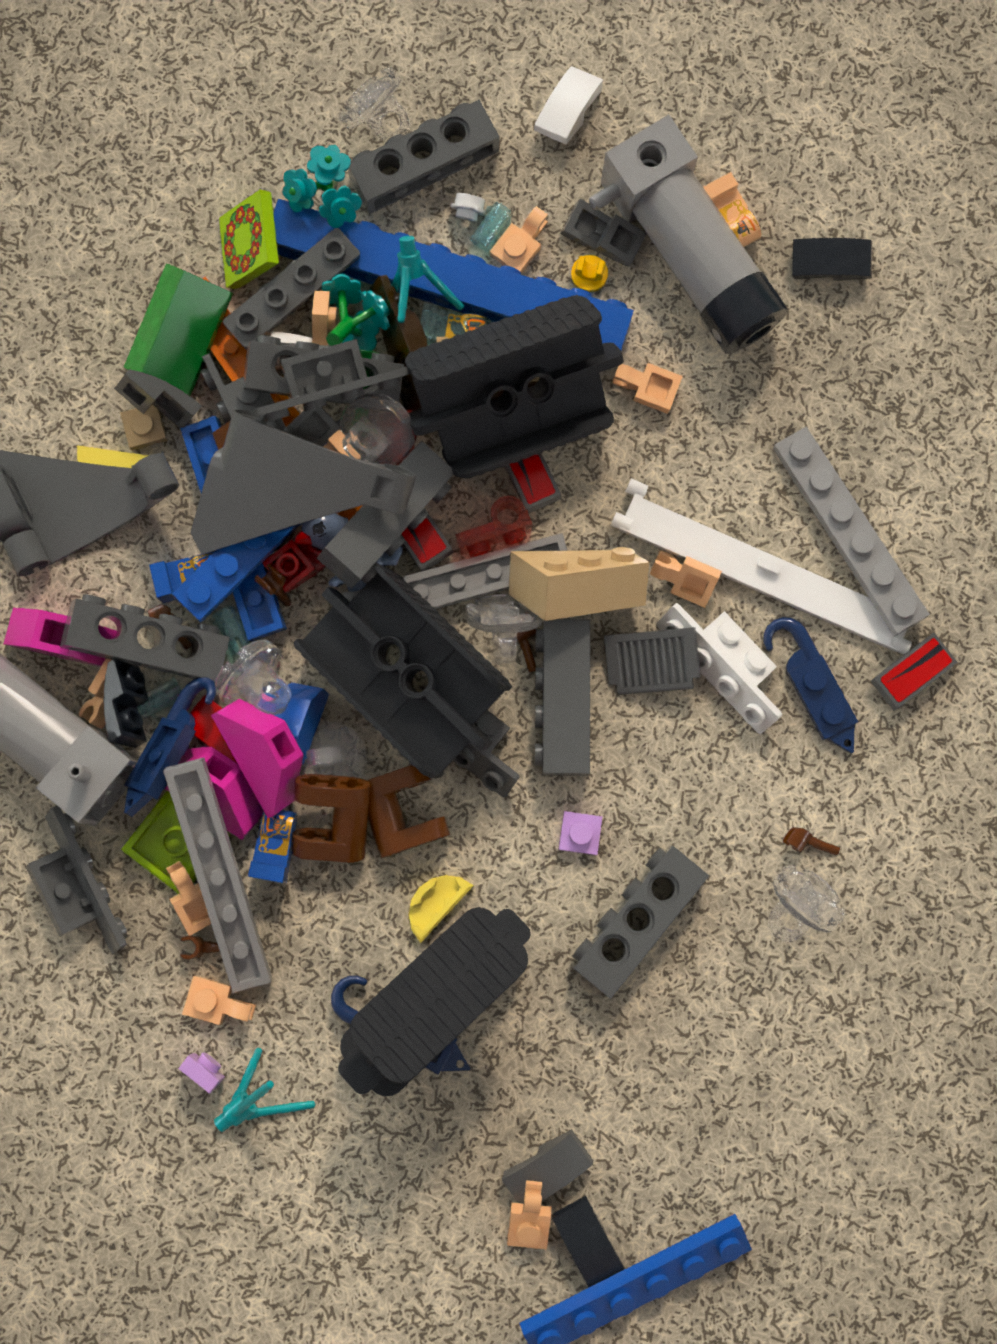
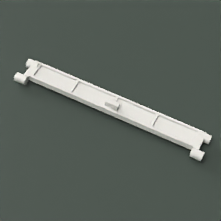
[610,478,926,655]

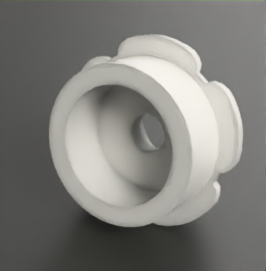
[450,193,486,222]

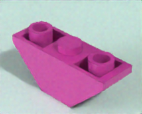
[3,608,117,667]
[211,699,303,818]
[165,747,263,840]

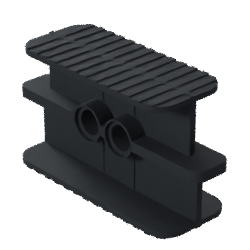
[405,295,624,479]
[293,564,512,779]
[338,907,531,1096]

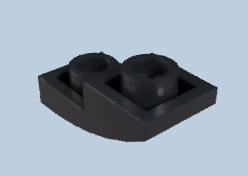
[792,238,873,281]
[104,659,149,748]
[551,1195,625,1287]

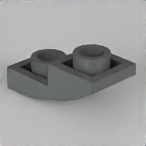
[502,1129,594,1204]

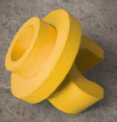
[571,255,608,292]

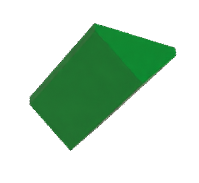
[124,263,233,397]

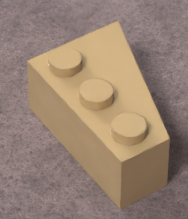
[509,547,649,621]

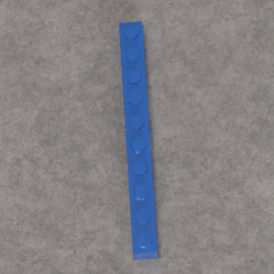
[273,198,634,351]

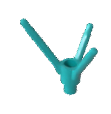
[391,236,464,323]
[214,1048,316,1132]

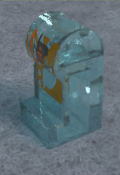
[421,303,492,346]

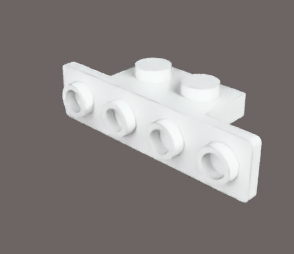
[656,603,782,734]

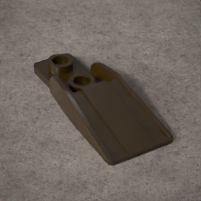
[369,275,428,415]

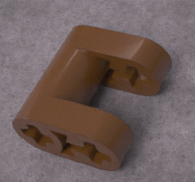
[367,765,451,859]
[292,774,370,863]

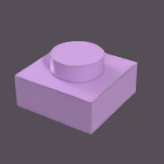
[558,811,602,855]
[178,1052,225,1093]

